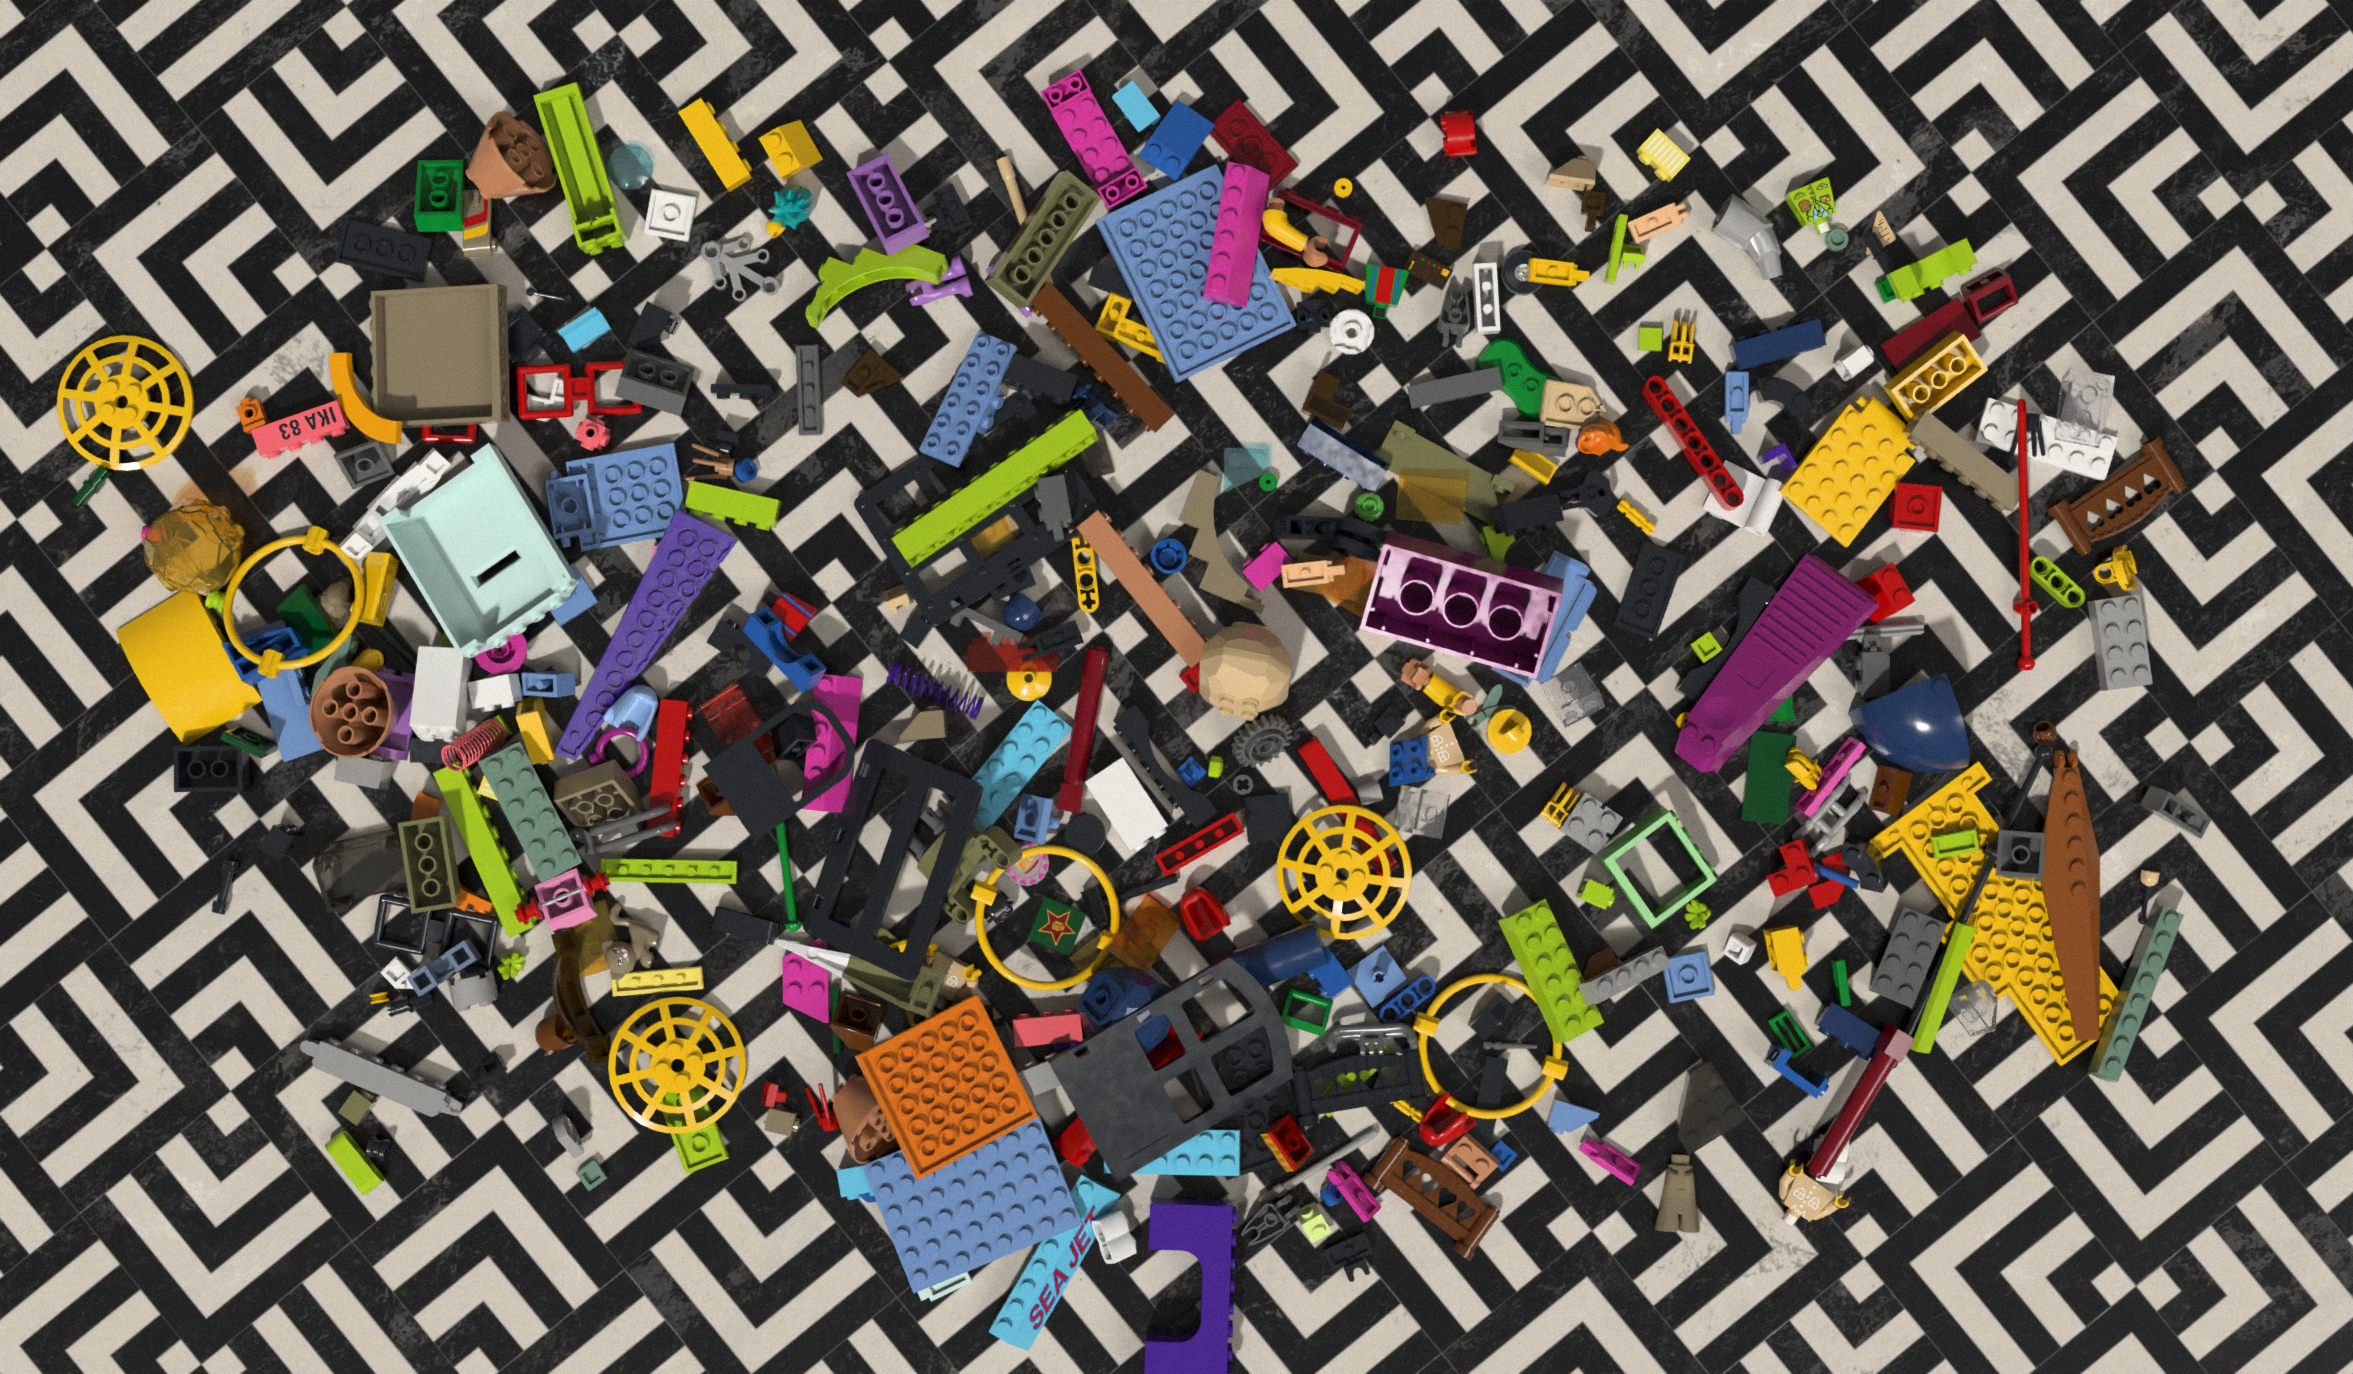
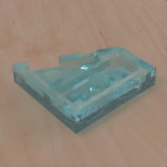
[1223,448,1270,492]

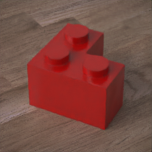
[1766,837,1821,897]

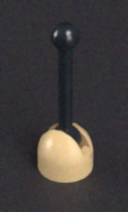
[2138,869,2160,924]

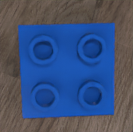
[1389,736,1435,787]

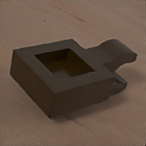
[1580,190,1606,233]

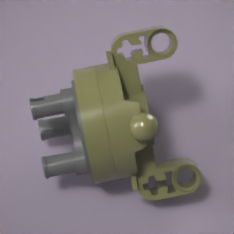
[909,807,1023,925]

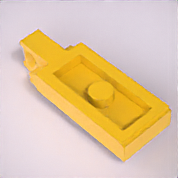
[1527,258,1590,286]

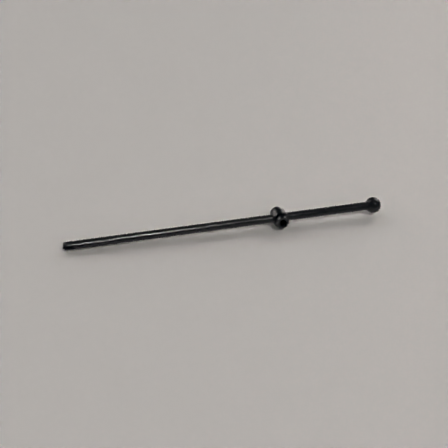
[1893,743,2053,1069]

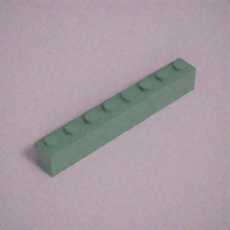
[2087,906,2184,1082]

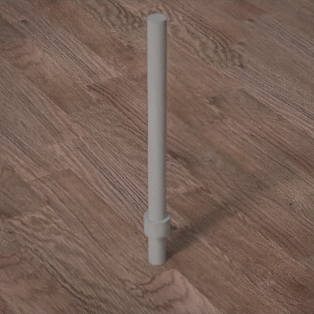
[1258,1128,1378,1206]

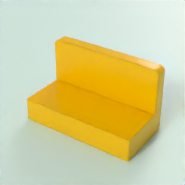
[1508,449,1558,486]

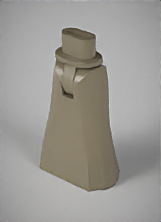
[1655,1154,1700,1233]

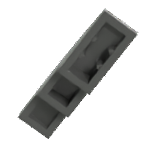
[1407,367,1504,409]

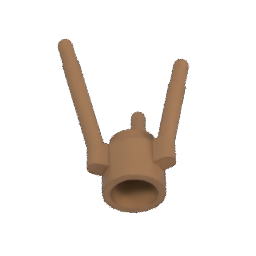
[681,443,735,481]

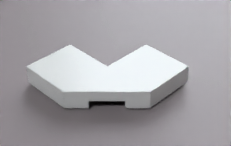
[527,377,574,422]
[380,956,434,989]

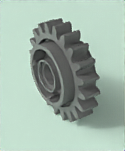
[1231,714,1293,768]

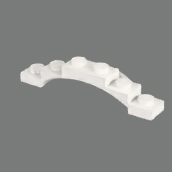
[338,448,451,562]

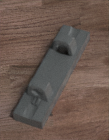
[948,600,1025,647]

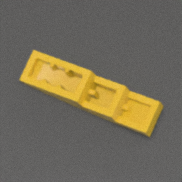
[1268,268,1365,295]

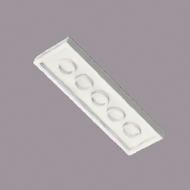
[1973,398,2118,482]

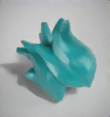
[768,184,813,230]

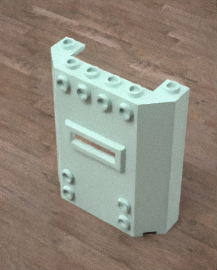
[378,443,579,658]

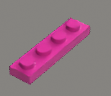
[1793,736,1866,817]

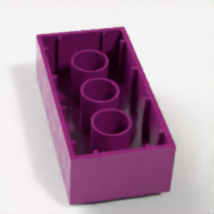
[1360,530,1564,679]

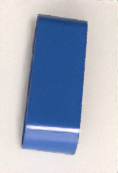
[1378,975,1436,1023]

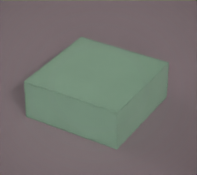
[576,1159,608,1191]

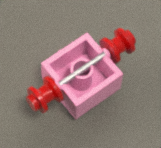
[514,868,611,933]

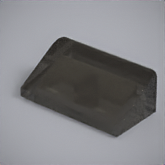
[1080,429,1115,480]

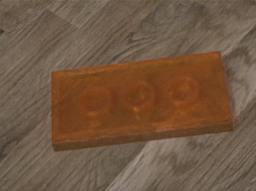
[1107,893,1184,974]

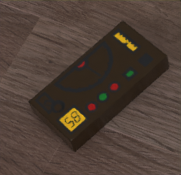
[1403,249,1453,291]

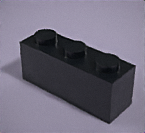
[1490,494,1564,537]

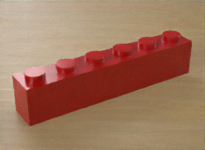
[647,699,694,837]

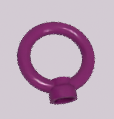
[589,726,650,778]

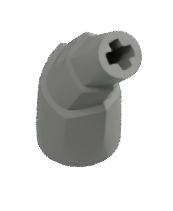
[1711,194,1783,280]

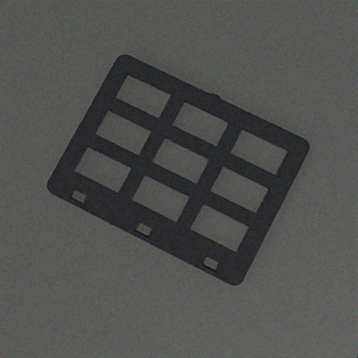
[854,393,1103,626]

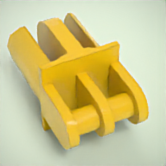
[1668,319,1695,364]
[1784,747,1822,790]
[1539,781,1581,828]

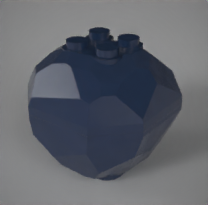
[1079,958,1172,1055]

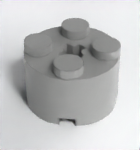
[447,968,499,1012]

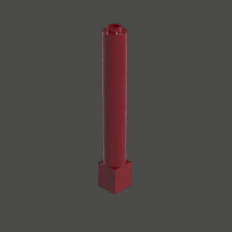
[1057,645,1109,813]
[1806,1024,1915,1179]

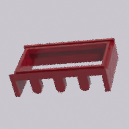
[1258,188,1363,274]

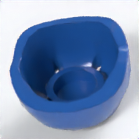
[1150,539,1187,574]

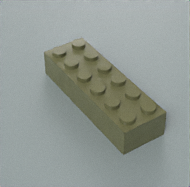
[984,170,1102,309]

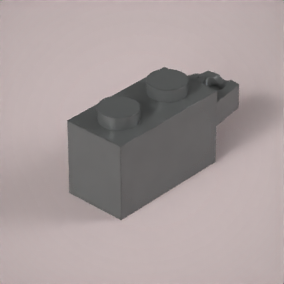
[1034,474,1073,542]

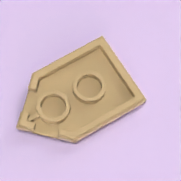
[1539,379,1608,430]

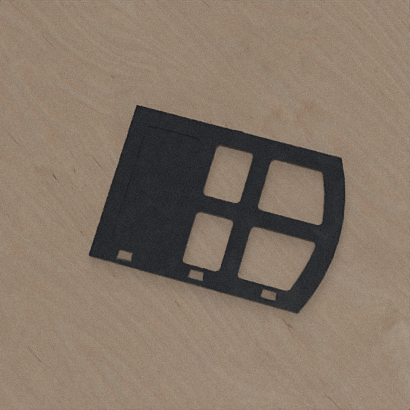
[1048,956,1292,1183]

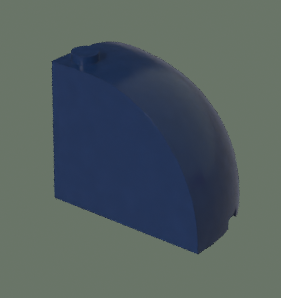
[1848,673,1970,773]

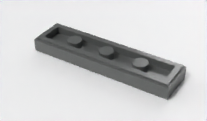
[796,344,822,436]

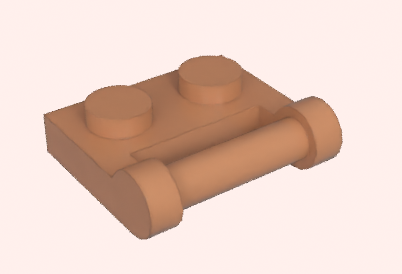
[1439,1132,1500,1190]

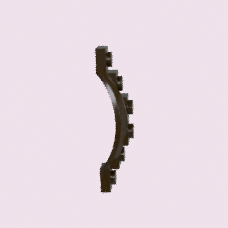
[551,928,611,1065]

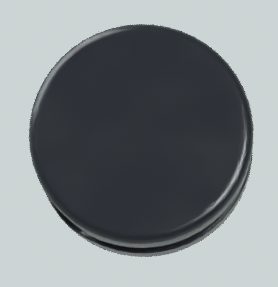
[1064,814,1106,856]

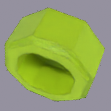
[1208,756,1223,778]

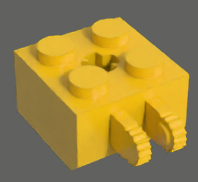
[1763,925,1809,991]

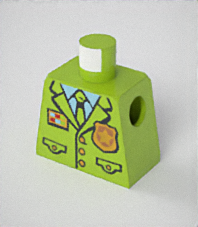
[1784,177,1836,235]

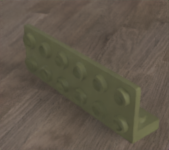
[1376,420,1516,525]

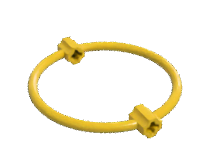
[223,526,365,679]
[970,845,1125,991]
[1412,973,1569,1119]

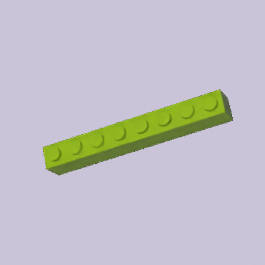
[433,762,538,938]

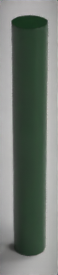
[831,985,842,1053]

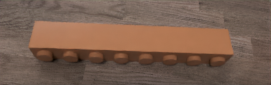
[1075,510,1209,668]

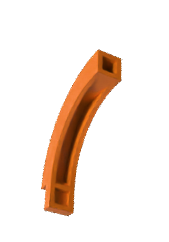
[411,791,495,914]

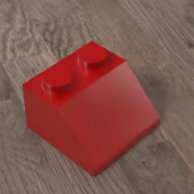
[1854,562,1916,624]

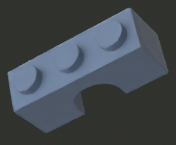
[407,938,482,996]

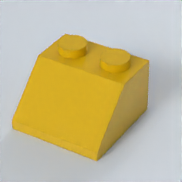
[759,120,823,182]

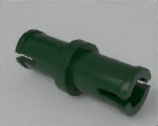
[71,465,112,509]

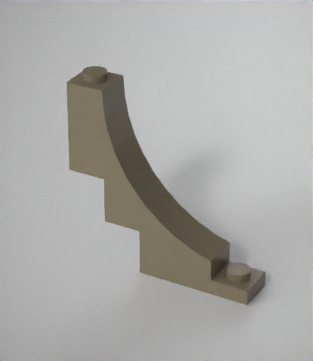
[1178,468,1265,614]

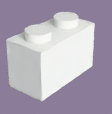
[467,673,523,713]

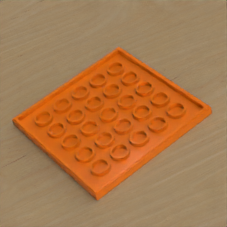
[855,994,1039,1181]

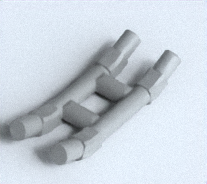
[1791,777,1867,857]

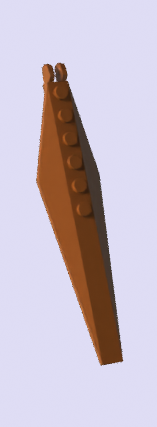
[2040,750,2100,1041]

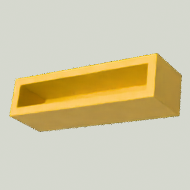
[678,98,752,192]

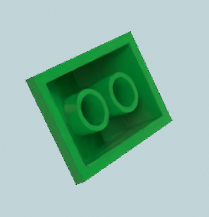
[414,160,465,232]

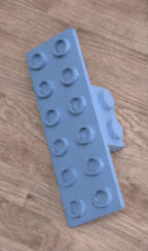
[919,331,1018,467]
[241,620,324,762]

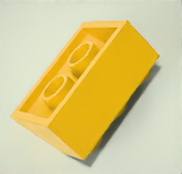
[350,552,399,627]

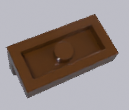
[1868,765,1912,817]

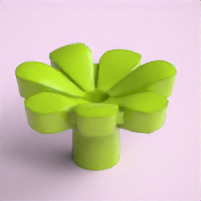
[1685,900,1711,929]
[498,951,526,980]

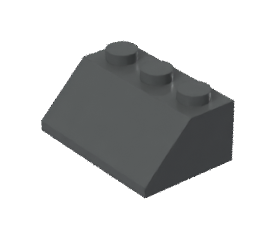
[614,348,695,416]

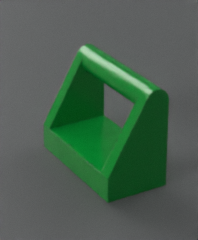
[1280,987,1333,1037]

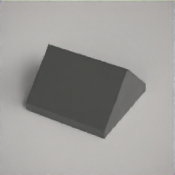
[334,439,395,489]

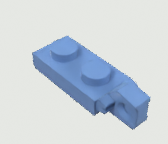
[1724,371,1749,434]

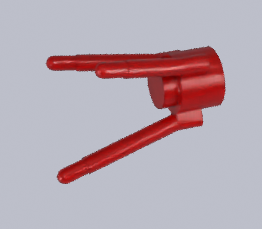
[805,1083,843,1132]

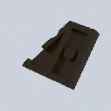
[1424,197,1468,250]
[841,349,904,398]

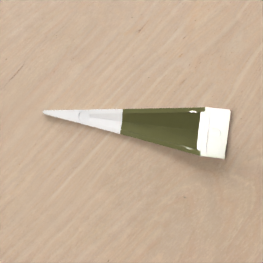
[775,940,947,1018]

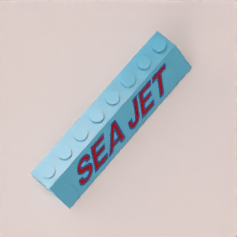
[988,1171,1121,1351]

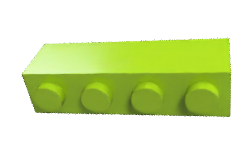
[685,480,781,531]

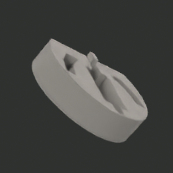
[552,1114,584,1158]

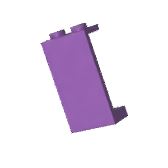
[369,668,415,761]

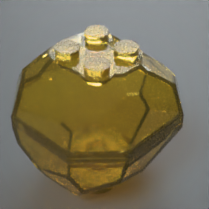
[142,498,245,595]

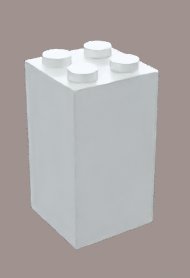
[410,646,473,742]
[1085,757,1168,852]

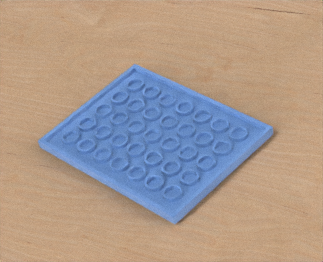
[1095,164,1297,383]
[863,1097,1083,1293]

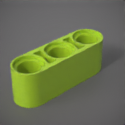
[2029,556,2085,608]
[325,1130,384,1195]

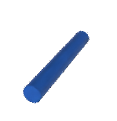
[1814,862,1860,889]

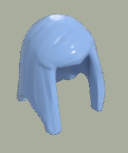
[603,685,658,742]

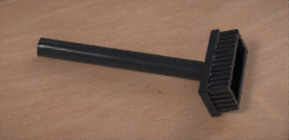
[1080,874,1178,927]

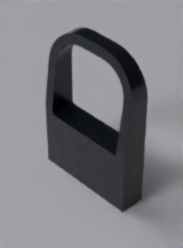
[702,701,855,841]

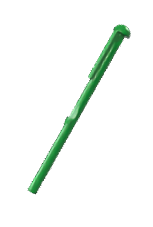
[767,754,802,932]

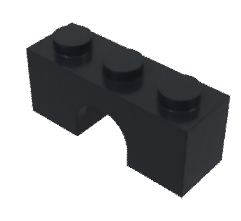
[707,619,775,679]

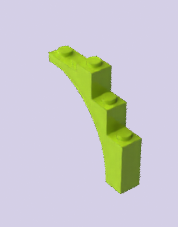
[805,244,949,329]

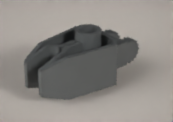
[1437,285,1470,348]
[1241,1194,1301,1246]

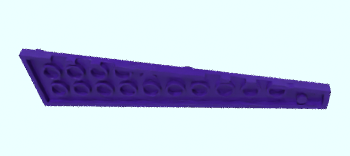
[554,509,738,761]

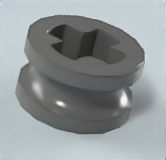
[1233,774,1253,795]

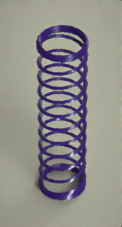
[886,661,984,720]

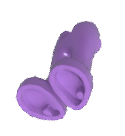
[905,255,973,306]

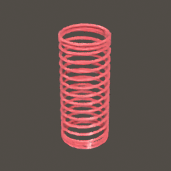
[441,719,506,772]

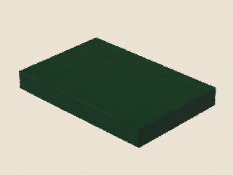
[275,584,340,664]

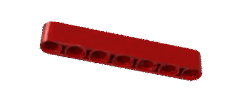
[1642,376,1744,511]
[1296,735,1400,876]

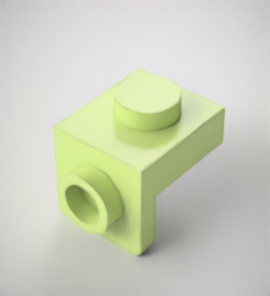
[1296,1202,1332,1243]

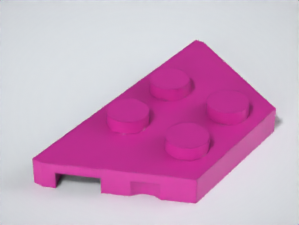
[782,939,830,1023]

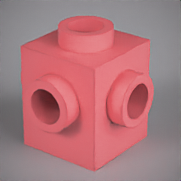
[575,417,610,451]

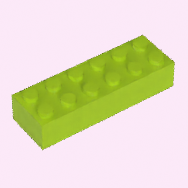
[1498,899,1604,1044]

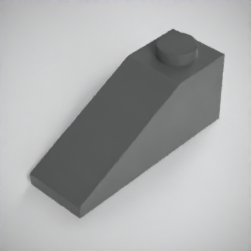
[2140,785,2212,839]

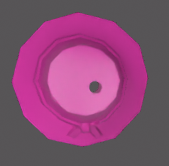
[474,633,527,675]

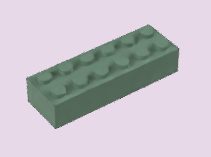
[477,739,582,883]

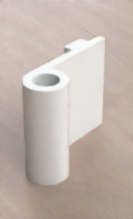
[1702,460,1784,537]

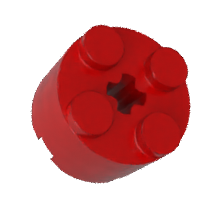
[1440,109,1477,157]

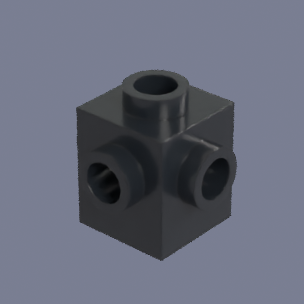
[1296,299,1330,334]

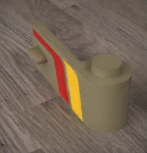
[463,190,498,257]

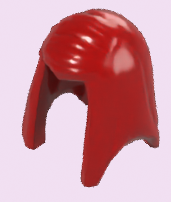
[1180,886,1231,943]
[1419,1091,1476,1146]

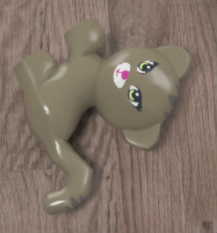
[602,903,660,981]

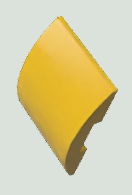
[116,584,263,747]

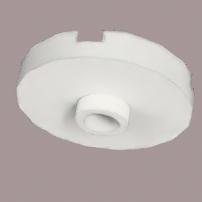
[1329,309,1374,355]

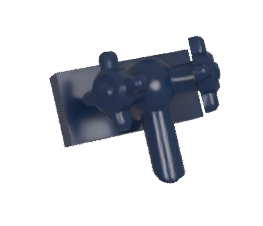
[1068,383,1120,430]

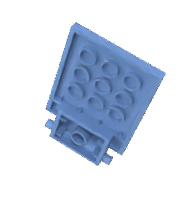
[543,443,687,552]

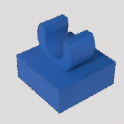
[1175,756,1207,788]

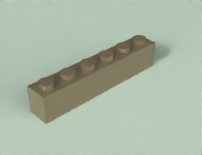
[1902,410,2019,512]

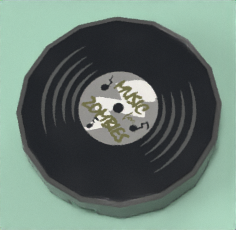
[1500,250,1543,296]

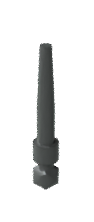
[1483,1040,1537,1050]

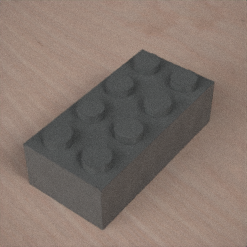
[1869,905,1947,1008]

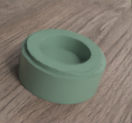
[1825,228,1849,251]

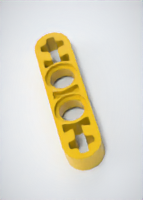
[1072,527,1099,613]

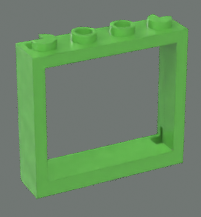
[1597,806,1717,929]

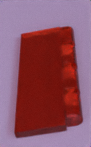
[967,636,1058,672]

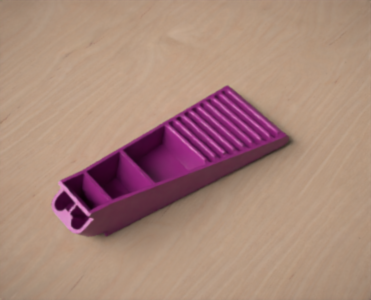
[1674,553,1879,773]

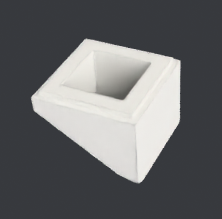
[1722,931,1757,965]

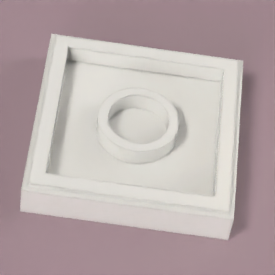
[644,189,697,242]

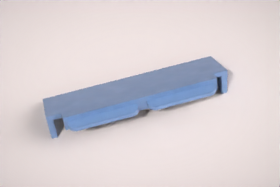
[1491,550,1597,688]

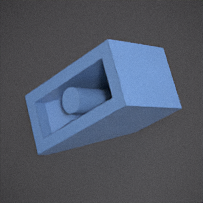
[522,671,575,697]
[1546,1098,1600,1134]

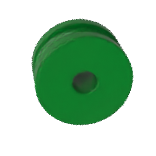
[1259,473,1277,492]

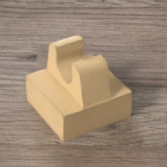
[883,584,910,614]

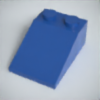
[1138,100,1215,182]

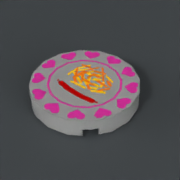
[1005,841,1049,886]

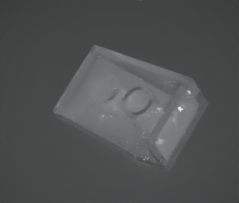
[2054,367,2115,448]

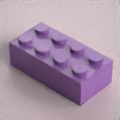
[847,153,929,256]

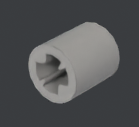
[1356,781,1383,806]

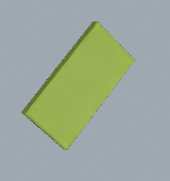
[654,1083,729,1174]

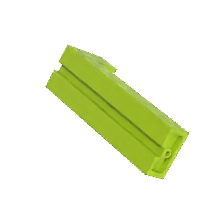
[533,82,629,255]

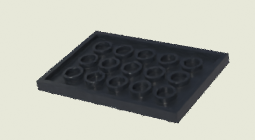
[1190,1027,1309,1180]

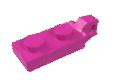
[1578,1136,1641,1186]

